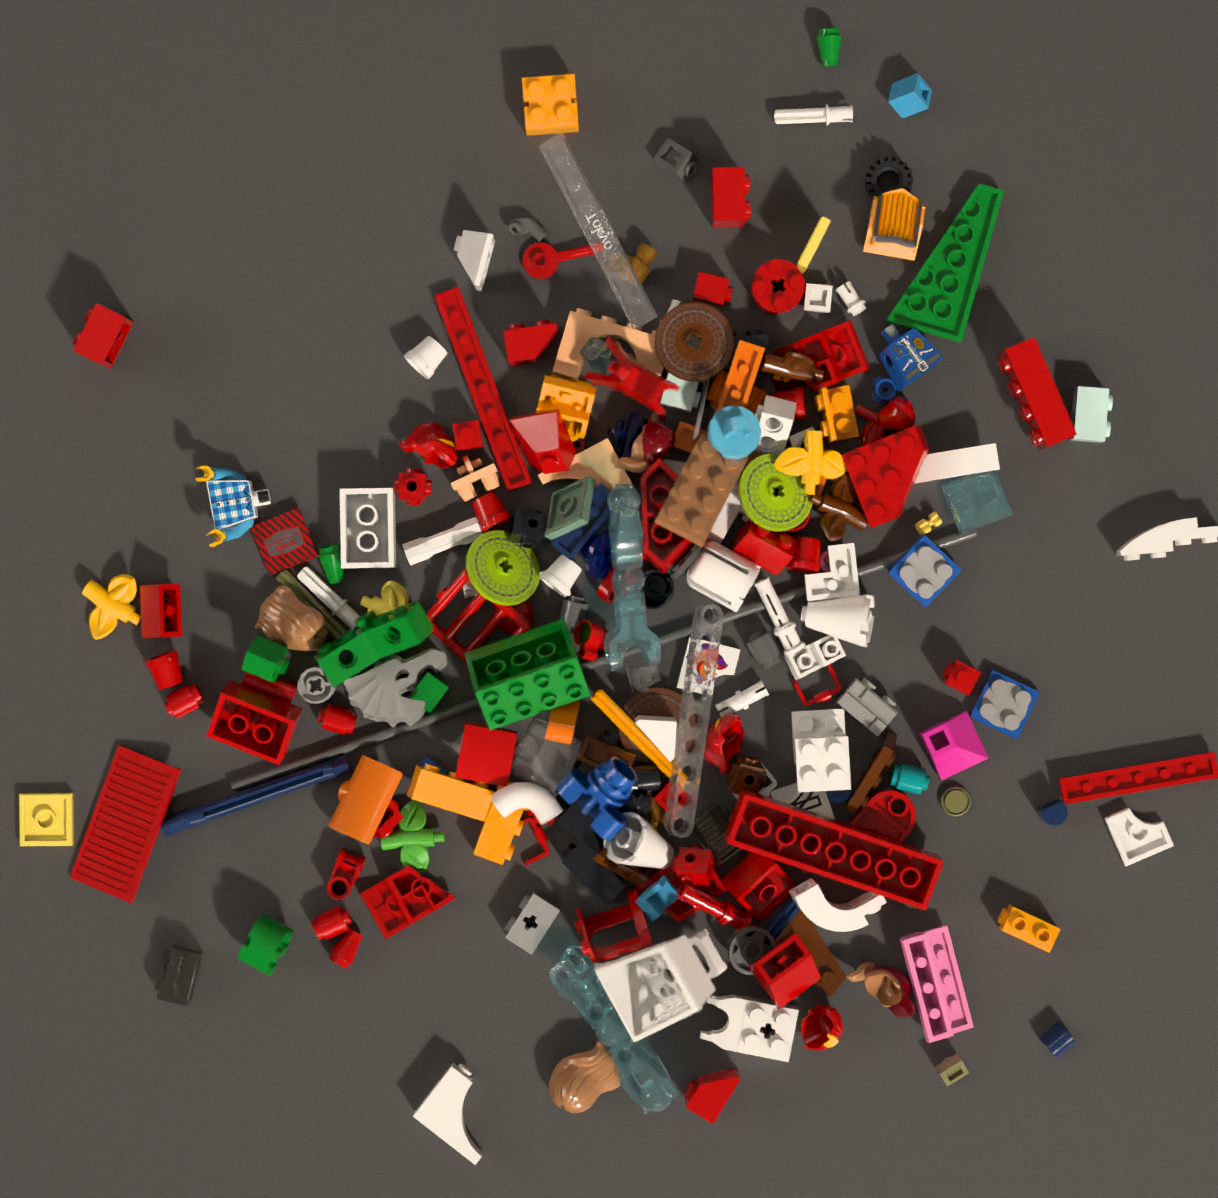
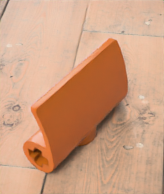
[328,755,403,845]

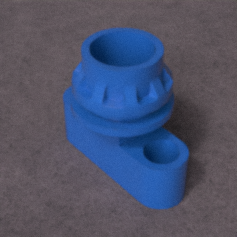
[556,757,638,841]

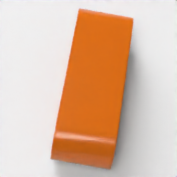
[545,699,581,745]

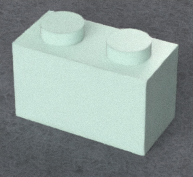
[1069,386,1113,443]

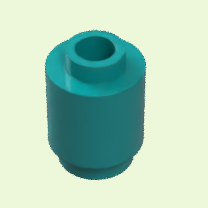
[890,763,930,795]

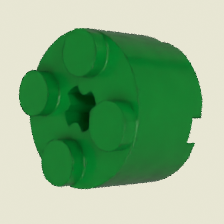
[237,913,295,977]

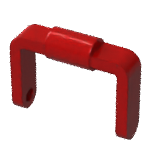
[792,664,841,706]
[522,817,550,866]

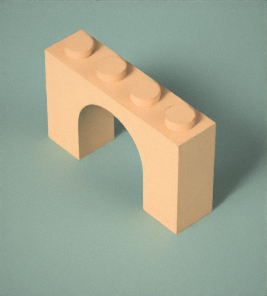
[552,308,664,380]

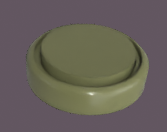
[940,786,971,816]

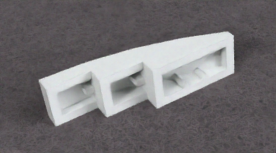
[915,443,1000,483]

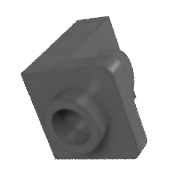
[653,138,700,182]

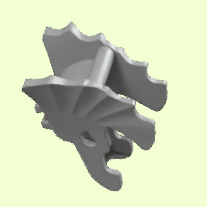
[344,648,447,728]

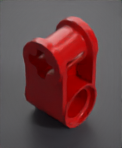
[327,847,366,900]

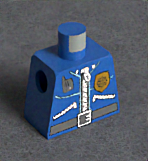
[879,324,944,391]

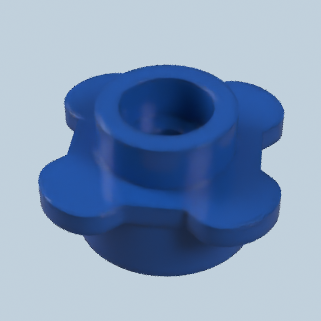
[872,376,898,402]

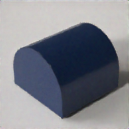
[1036,799,1068,826]
[1039,1021,1076,1059]

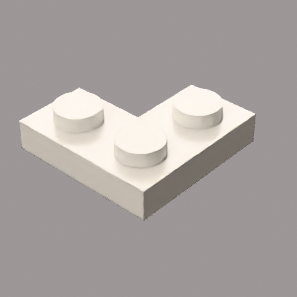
[804,543,860,601]

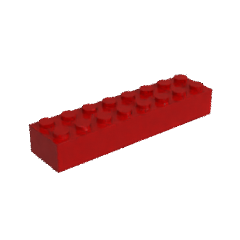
[724,788,944,911]

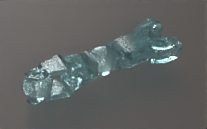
[603,484,661,671]
[549,946,680,1115]

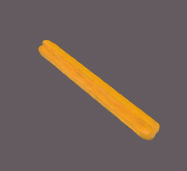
[591,689,689,788]

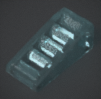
[580,337,615,375]

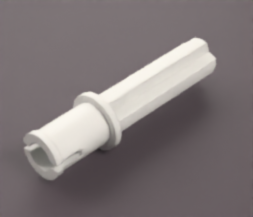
[774,104,853,125]
[297,566,360,630]

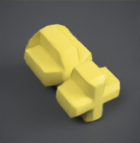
[914,512,942,535]

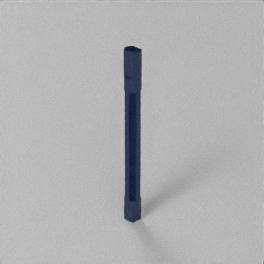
[161,755,351,836]

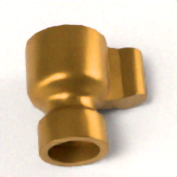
[608,242,659,286]

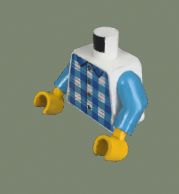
[195,465,271,547]

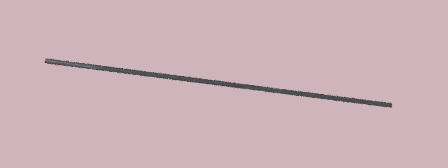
[230,527,977,792]

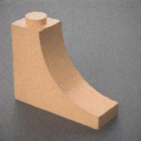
[538,438,637,509]

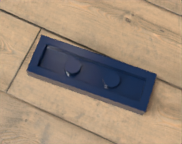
[551,482,622,561]

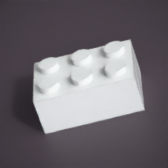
[340,488,396,569]

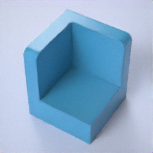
[888,73,932,118]
[635,875,678,922]

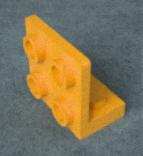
[814,385,859,443]

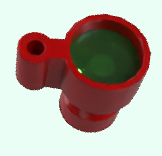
[573,620,616,661]

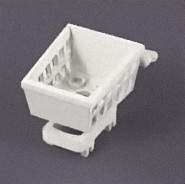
[592,929,727,1042]

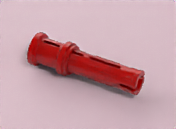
[677,883,752,931]

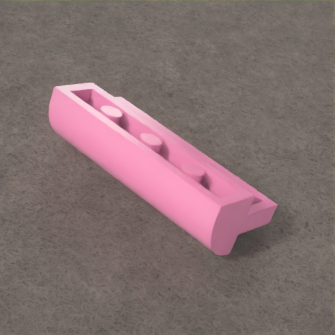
[900,925,974,1043]

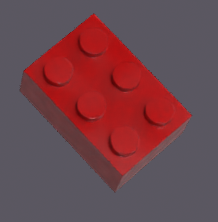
[206,679,303,766]

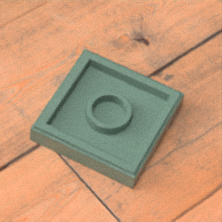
[545,476,595,540]

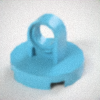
[707,405,761,459]

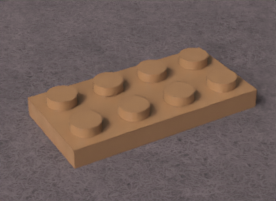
[655,433,748,547]

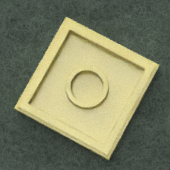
[796,217,831,274]
[19,793,74,846]

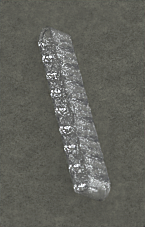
[664,604,724,838]

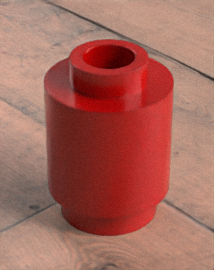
[164,683,205,719]
[317,703,358,735]
[311,906,352,940]

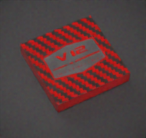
[250,507,318,576]

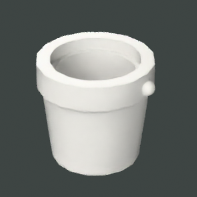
[404,336,447,379]
[539,554,582,598]

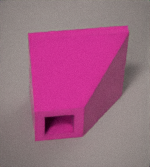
[919,711,989,780]

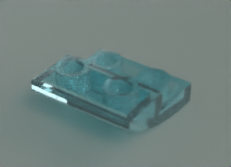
[941,470,1013,535]

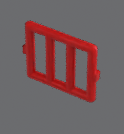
[426,568,531,664]

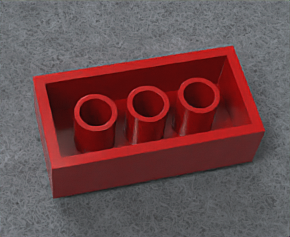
[997,337,1077,450]

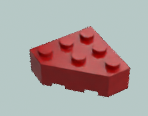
[842,424,929,529]
[641,458,693,574]

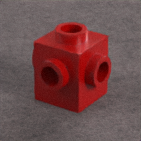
[394,468,432,506]
[672,846,714,886]

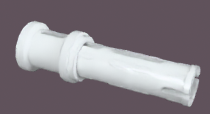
[754,577,806,656]

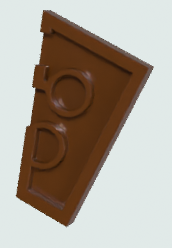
[845,729,897,815]
[775,910,846,997]

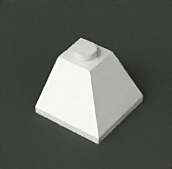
[454,230,495,292]

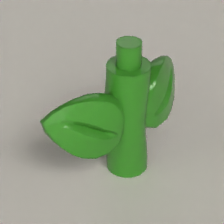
[381,800,445,874]

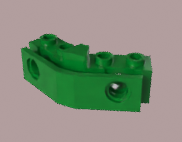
[314,600,433,687]

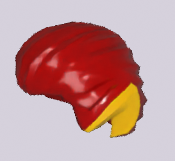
[801,1004,844,1051]

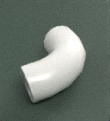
[490,782,563,825]

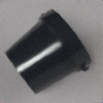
[631,764,660,797]

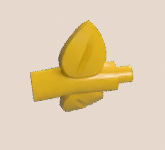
[774,430,846,495]
[82,574,141,640]

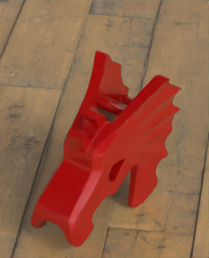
[584,336,680,415]

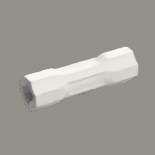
[402,517,482,566]

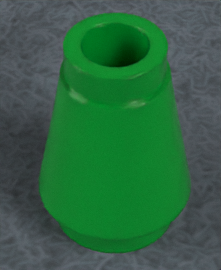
[816,28,842,67]
[317,544,344,584]

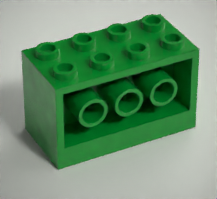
[464,619,591,730]

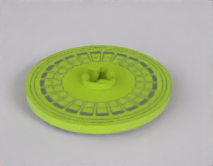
[738,453,813,532]
[466,530,540,606]

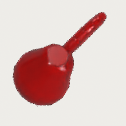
[854,396,916,446]

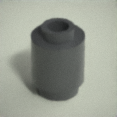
[559,595,589,634]
[746,629,781,670]

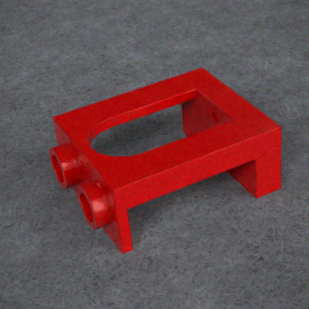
[574,890,653,964]

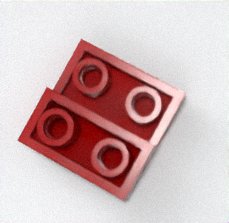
[455,722,518,786]

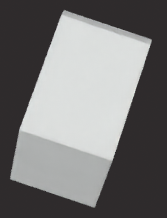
[634,715,677,762]

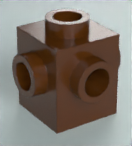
[726,755,767,795]

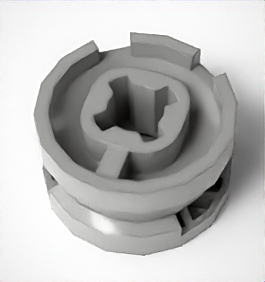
[297,667,336,704]

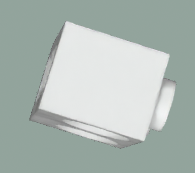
[754,395,797,454]

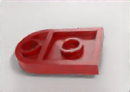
[848,789,916,842]

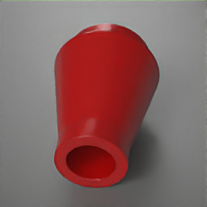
[328,929,363,969]

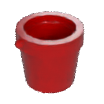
[772,386,807,420]
[471,492,512,534]
[786,537,821,574]
[144,650,183,690]

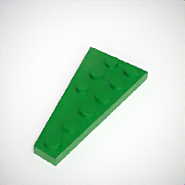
[885,184,1004,343]

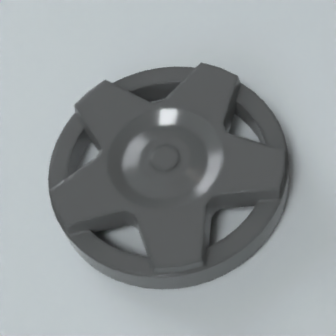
[668,542,706,580]
[727,926,776,975]

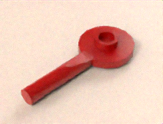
[523,241,605,279]

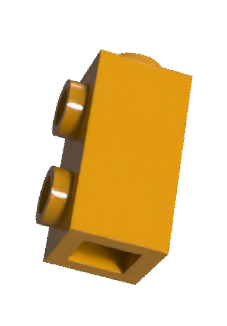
[997,904,1061,953]

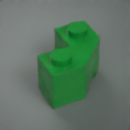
[241,635,290,683]

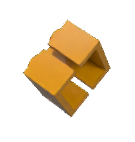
[522,74,579,136]

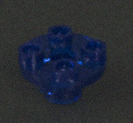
[580,529,628,580]

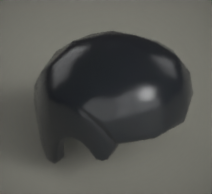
[635,569,675,609]
[615,793,653,817]

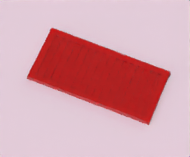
[70,745,181,904]

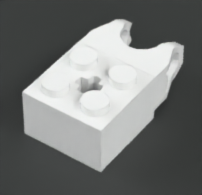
[700,994,799,1062]

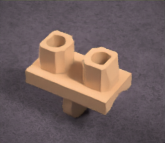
[451,455,500,502]

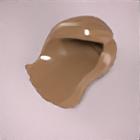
[254,585,328,651]
[549,1041,622,1113]

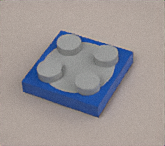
[887,534,962,608]
[969,670,1040,740]

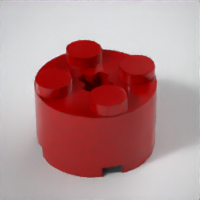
[751,259,805,315]

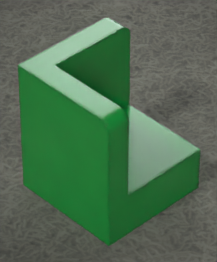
[410,671,450,713]

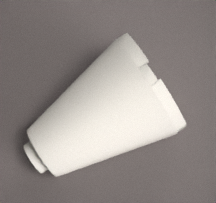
[801,594,875,647]
[603,812,674,869]

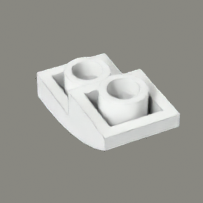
[784,635,846,680]

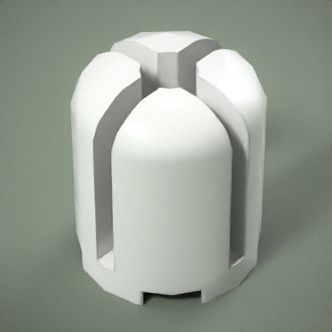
[686,541,761,612]

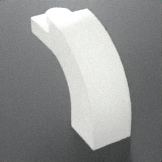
[789,878,887,932]

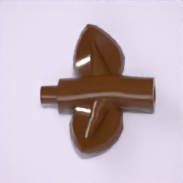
[759,351,824,392]
[809,471,868,541]

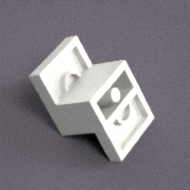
[791,708,851,792]

